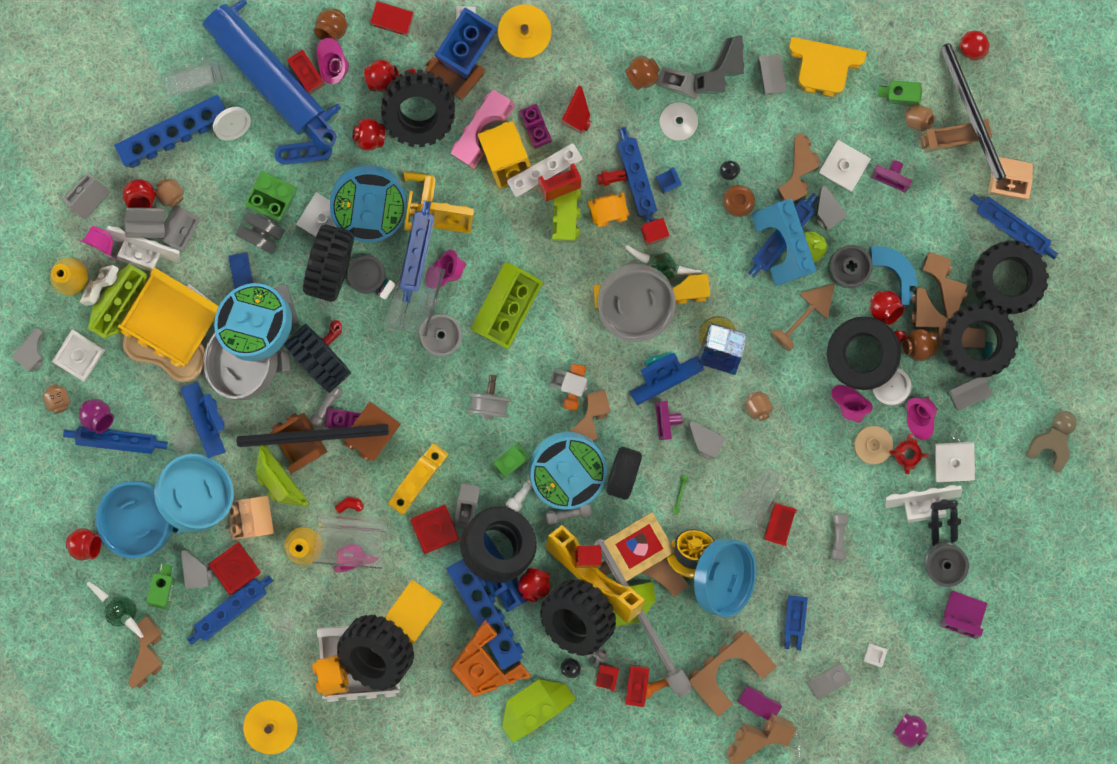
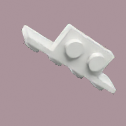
[507,143,583,198]
[106,226,180,272]
[885,485,962,523]

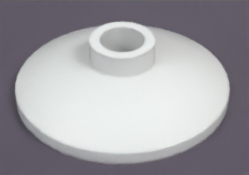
[660,102,698,141]

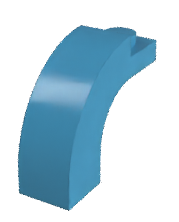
[870,246,917,306]

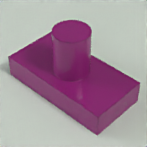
[871,160,913,193]
[655,401,682,440]

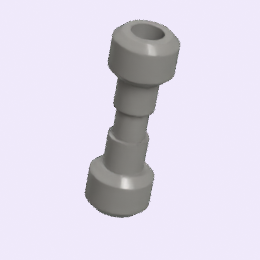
[309,386,343,429]
[545,503,592,526]
[830,514,849,561]

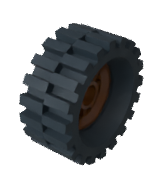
[284,324,351,393]

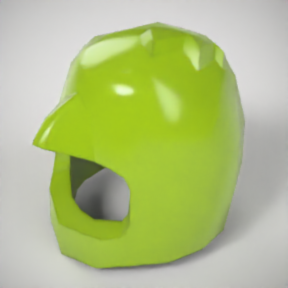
[804,231,828,263]

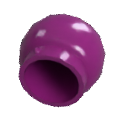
[79,399,114,434]
[893,713,928,748]

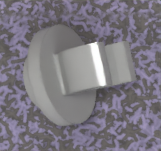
[586,646,608,667]

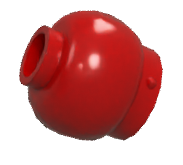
[364,60,399,92]
[352,118,385,151]
[123,179,155,208]
[870,290,905,325]
[66,528,102,561]
[518,568,551,603]

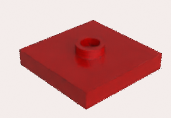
[410,504,460,554]
[208,541,262,595]

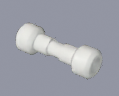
[505,473,533,511]

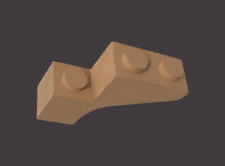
[777,133,820,202]
[921,252,968,319]
[569,390,611,441]
[128,615,164,689]
[727,714,796,764]

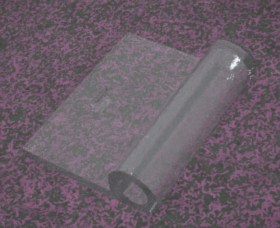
[383,259,445,336]
[312,513,392,569]

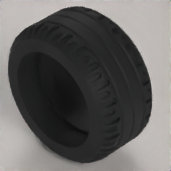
[606,447,642,500]

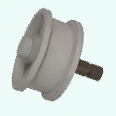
[467,375,511,420]

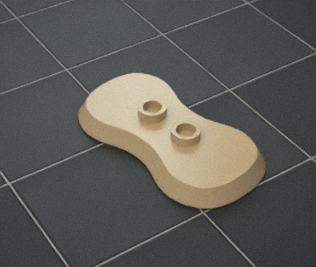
[123,336,205,382]

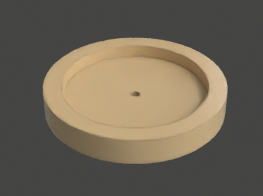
[854,426,893,464]

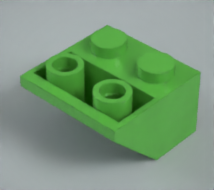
[245,171,298,222]

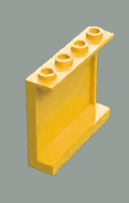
[118,267,219,368]

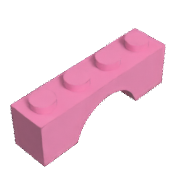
[451,89,516,169]

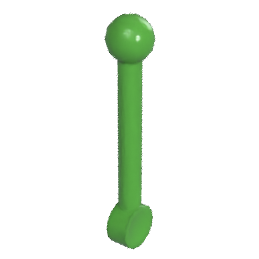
[672,475,688,514]

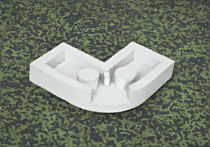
[80,265,119,306]

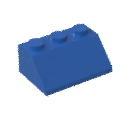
[435,7,498,80]

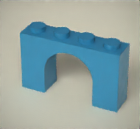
[751,198,817,286]

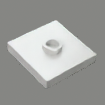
[819,140,871,192]
[296,192,337,237]
[52,329,105,382]
[935,442,975,482]

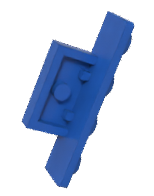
[629,353,704,405]
[180,382,226,458]

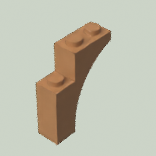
[919,119,992,153]
[911,288,985,348]
[600,558,689,597]

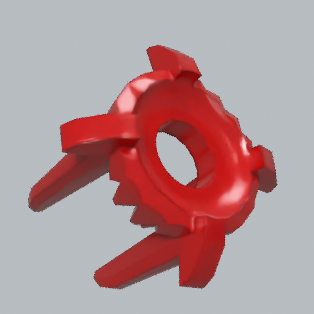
[889,434,929,474]

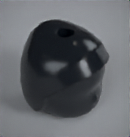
[719,161,740,180]
[560,658,581,678]

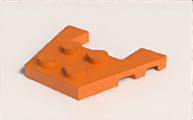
[450,620,531,697]

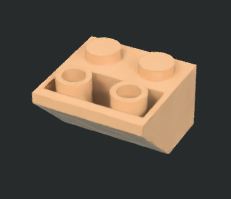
[987,157,1033,201]
[228,496,274,540]

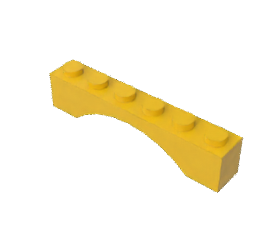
[593,274,710,309]
[545,525,645,623]

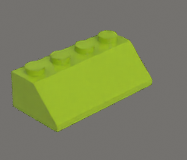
[470,262,543,350]

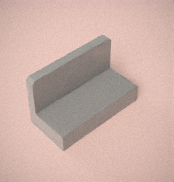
[758,54,787,96]
[62,172,110,219]
[157,206,201,252]
[124,208,165,238]
[948,377,992,411]

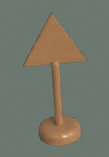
[770,283,835,351]

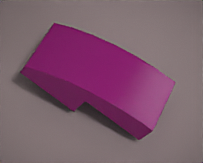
[519,104,552,149]
[324,408,361,428]
[737,685,782,720]

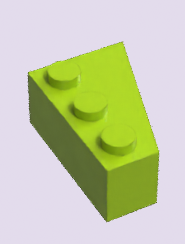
[552,189,581,243]

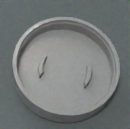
[597,264,676,342]
[204,333,278,400]

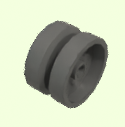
[235,211,285,255]
[828,245,873,288]
[924,541,969,587]

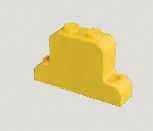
[789,37,867,98]
[388,443,449,515]

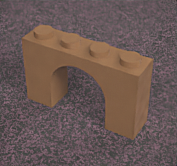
[688,630,777,717]

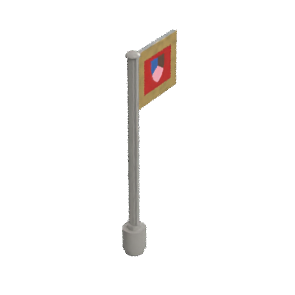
[594,512,692,697]

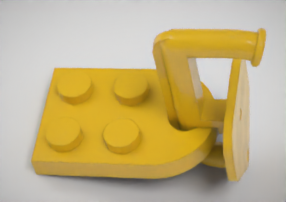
[403,171,474,234]

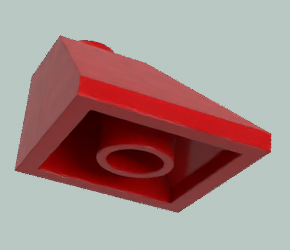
[561,85,592,134]

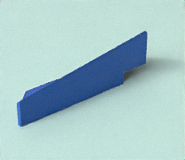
[483,532,528,612]

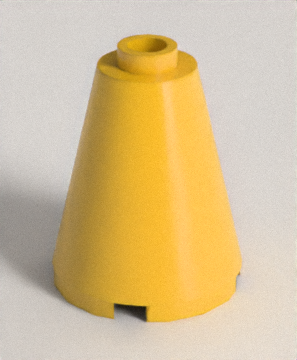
[50,257,89,296]
[284,527,323,565]

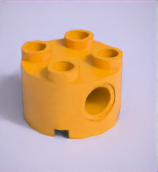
[587,192,630,227]
[312,655,349,697]

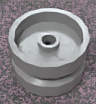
[420,314,462,356]

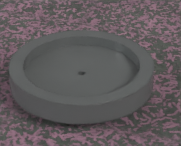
[347,255,386,294]

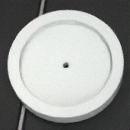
[213,107,251,141]
[873,368,912,406]

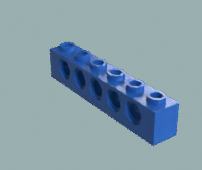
[114,94,226,168]
[446,559,524,670]

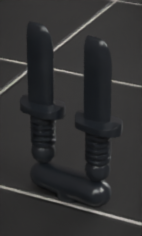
[928,499,961,546]

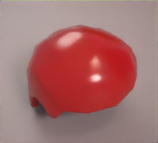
[960,30,990,61]

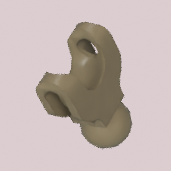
[1026,411,1077,473]

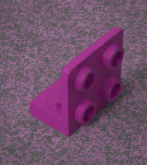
[940,591,987,639]

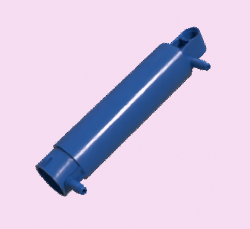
[203,0,341,151]

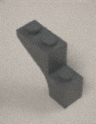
[695,35,744,94]

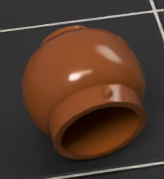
[313,8,348,40]
[625,56,660,90]
[723,185,755,217]
[903,329,938,361]

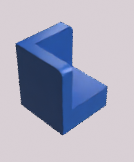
[656,167,682,194]

